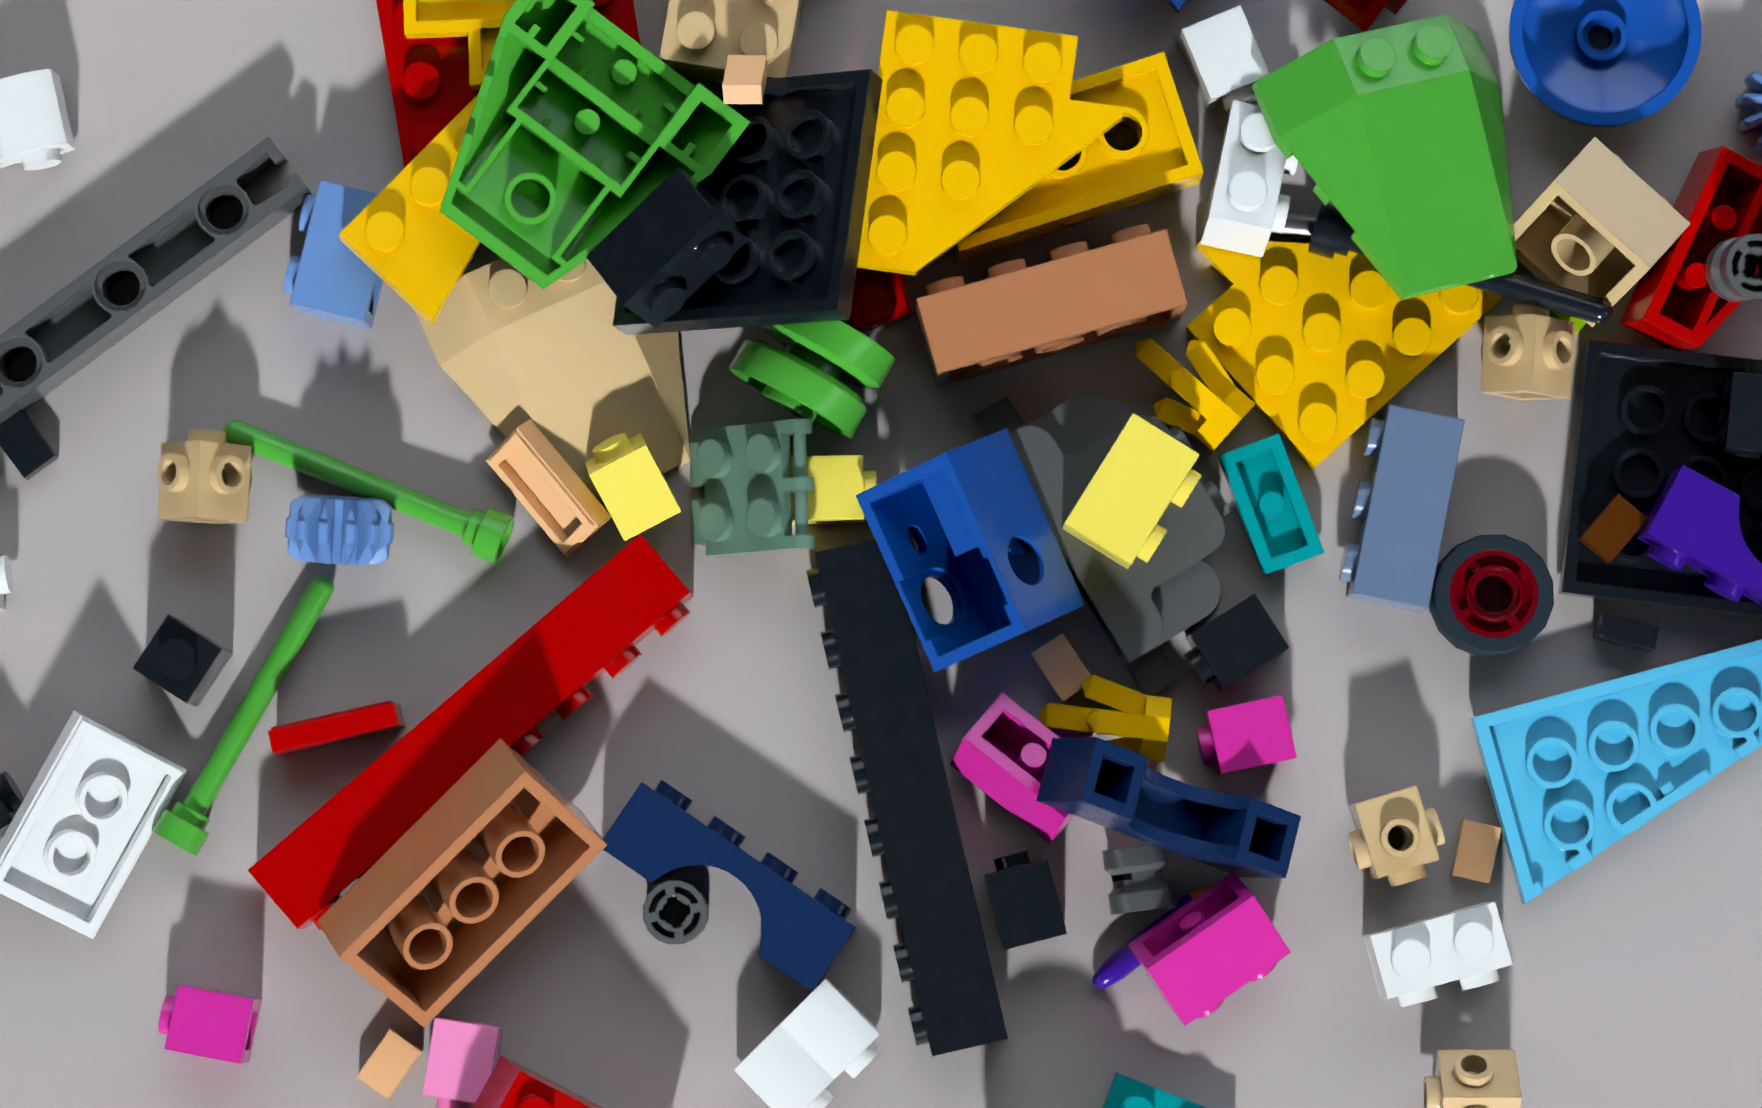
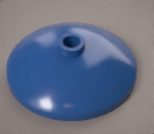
[1508,0,1702,127]

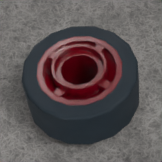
[1429,534,1554,657]

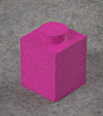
[1195,695,1297,776]
[158,984,262,1064]

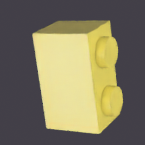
[1062,413,1202,569]

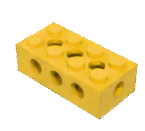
[954,52,1204,262]

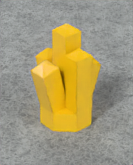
[1135,338,1255,452]
[1038,675,1172,762]

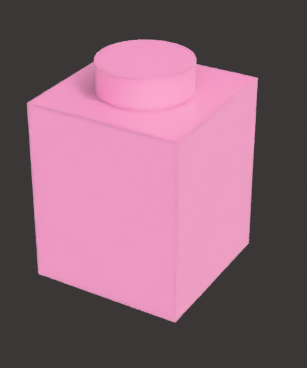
[422,1016,504,1108]

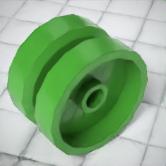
[729,320,895,438]

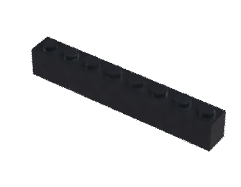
[806,539,1008,1056]

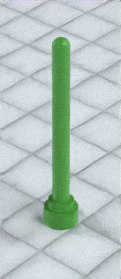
[223,420,515,564]
[152,575,334,856]

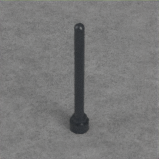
[1308,203,1612,324]

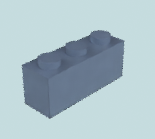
[1339,405,1465,612]

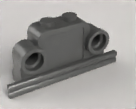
[974,393,1230,696]

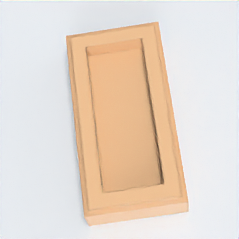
[486,419,611,558]

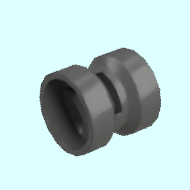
[1705,234,1762,302]
[1102,844,1174,915]
[643,881,709,944]

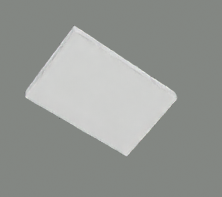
[0,711,187,939]

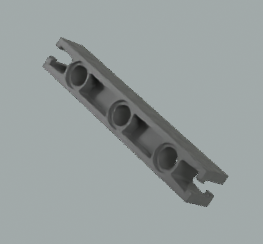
[0,137,313,425]

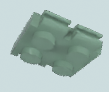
[690,419,815,557]

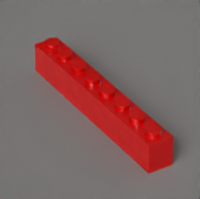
[248,534,693,930]

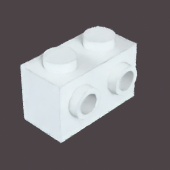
[1200,100,1298,258]
[1363,902,1513,1007]

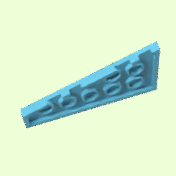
[1470,639,1762,904]

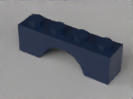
[1036,737,1301,878]
[603,780,856,991]

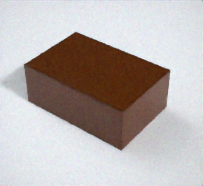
[1578,494,1648,564]

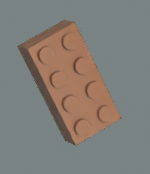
[916,224,1188,388]
[317,738,607,1028]

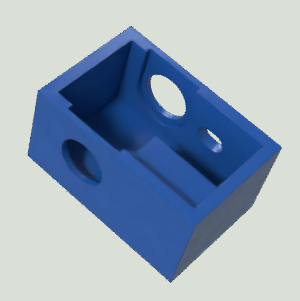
[856,428,1085,672]

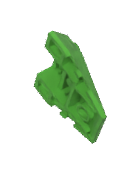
[439,0,750,289]
[1252,14,1518,300]

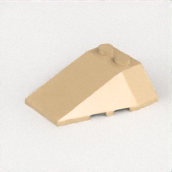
[415,258,690,502]

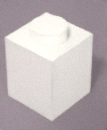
[1178,5,1269,112]

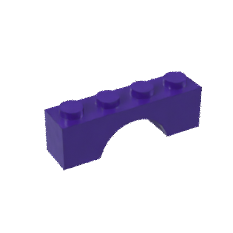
[1636,465,1762,616]

